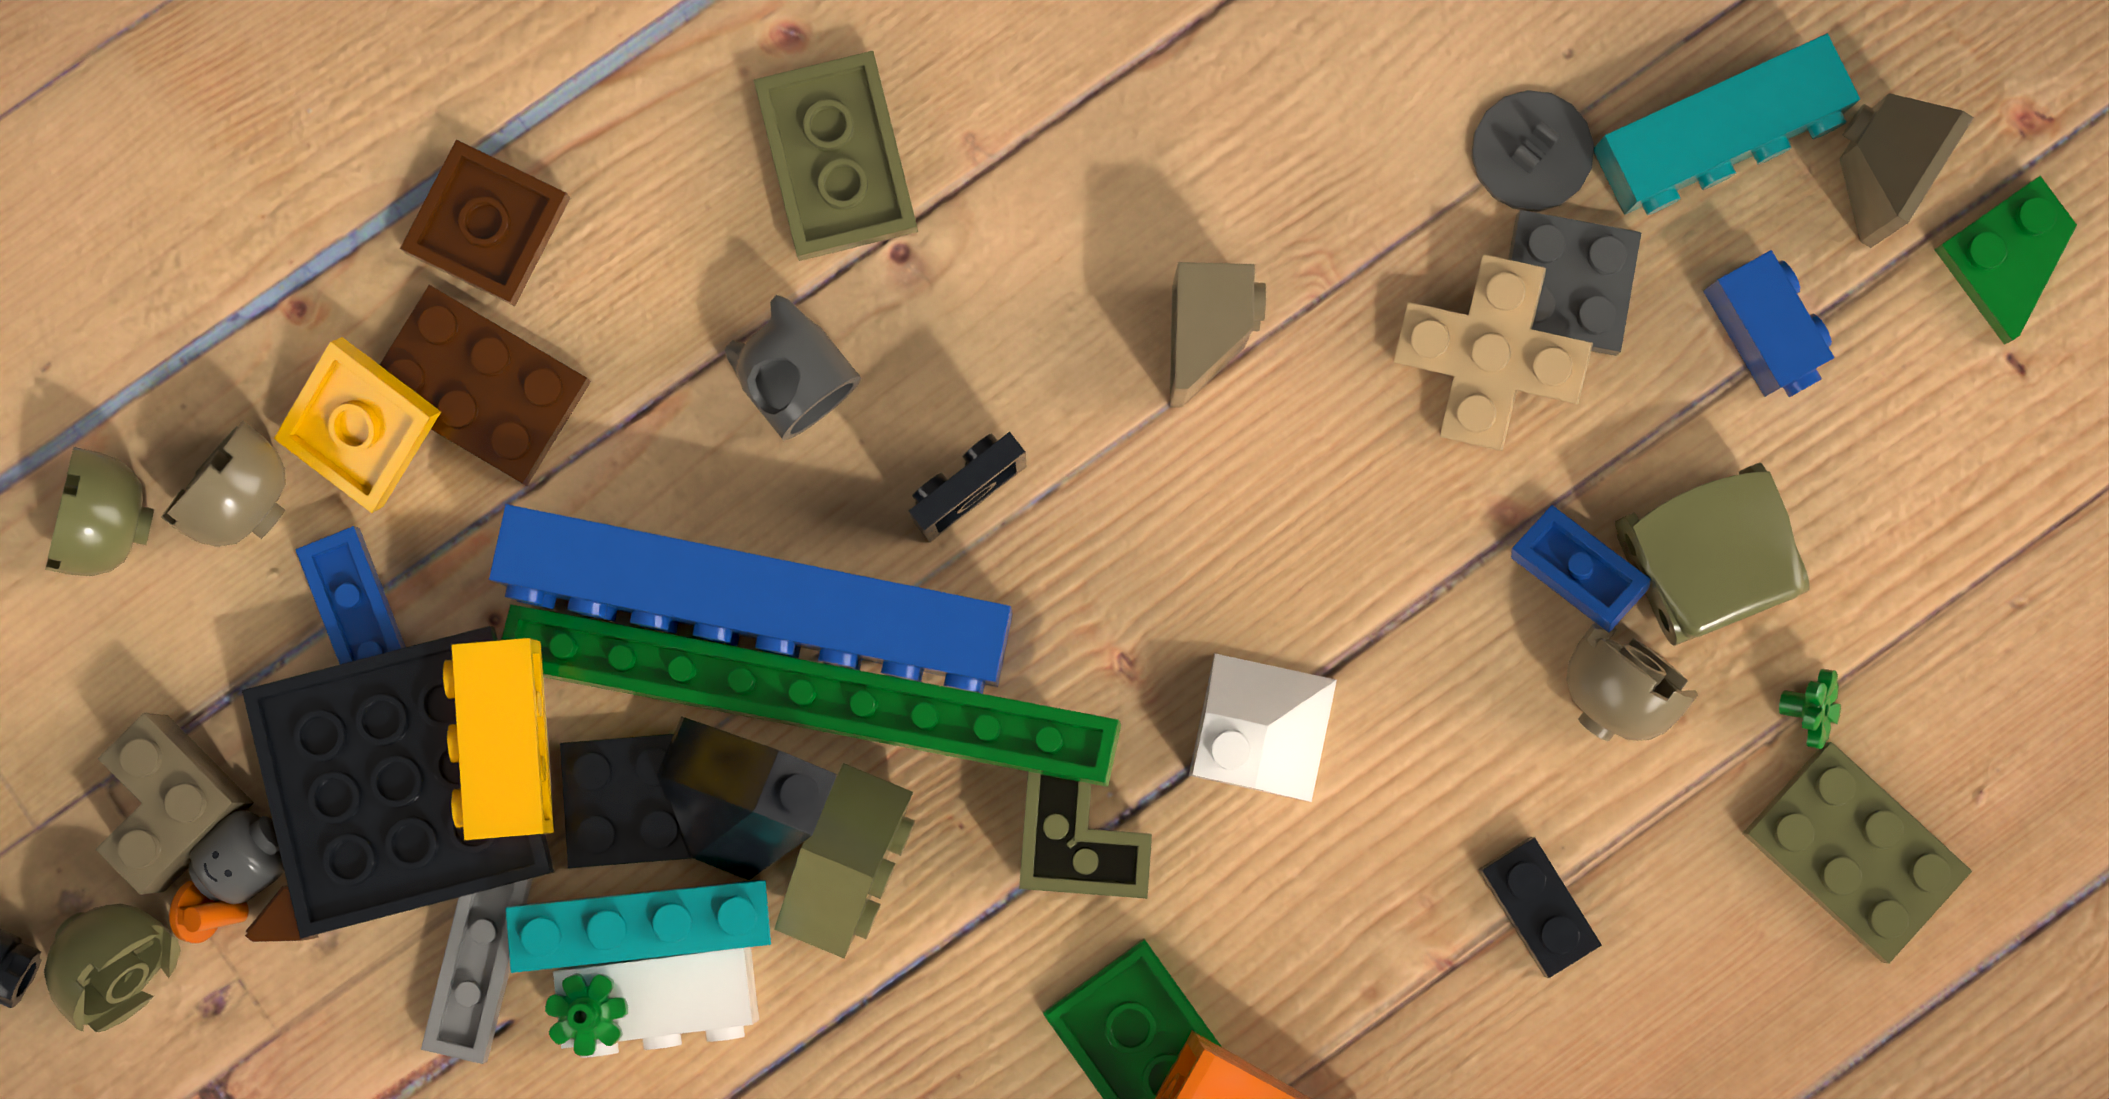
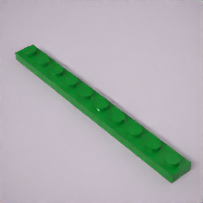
[501,604,1121,787]

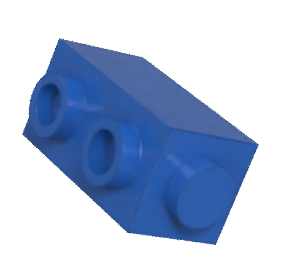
[1703,250,1835,397]

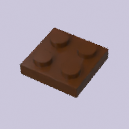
[400,139,570,307]

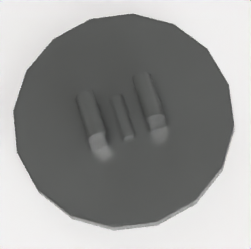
[1471,90,1594,212]

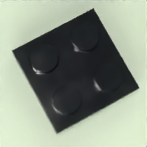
[908,432,1027,542]
[560,734,693,869]

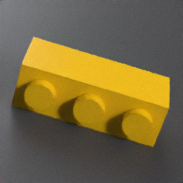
[443,638,554,840]

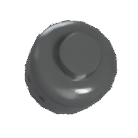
[189,810,284,904]

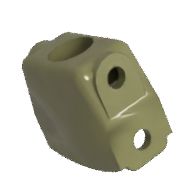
[1615,462,1810,646]

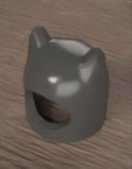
[725,295,861,441]

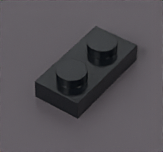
[1478,837,1602,978]

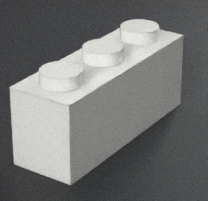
[553,947,759,1058]

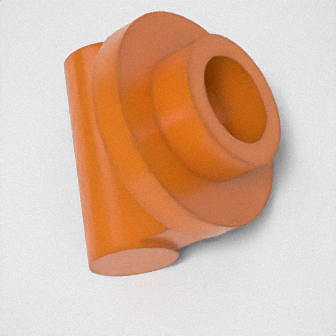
[169,880,249,943]

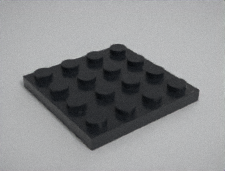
[242,626,555,939]

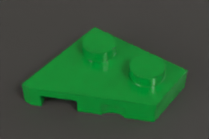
[1934,175,2077,345]

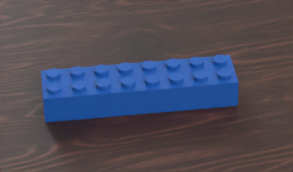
[489,504,1013,694]

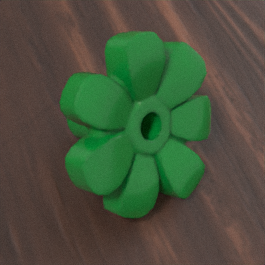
[1779,669,1841,749]
[545,973,628,1056]

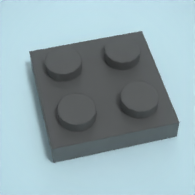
[1508,210,1642,356]

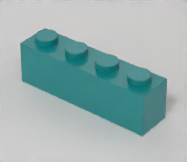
[1594,33,1860,215]
[506,880,771,973]

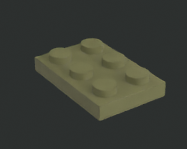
[754,51,918,261]
[1742,742,1972,964]

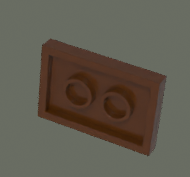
[379,285,591,486]

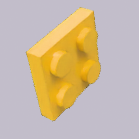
[274,337,441,513]

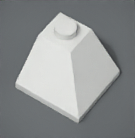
[1189,654,1337,802]

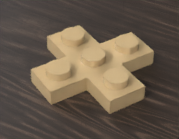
[1394,254,1593,451]

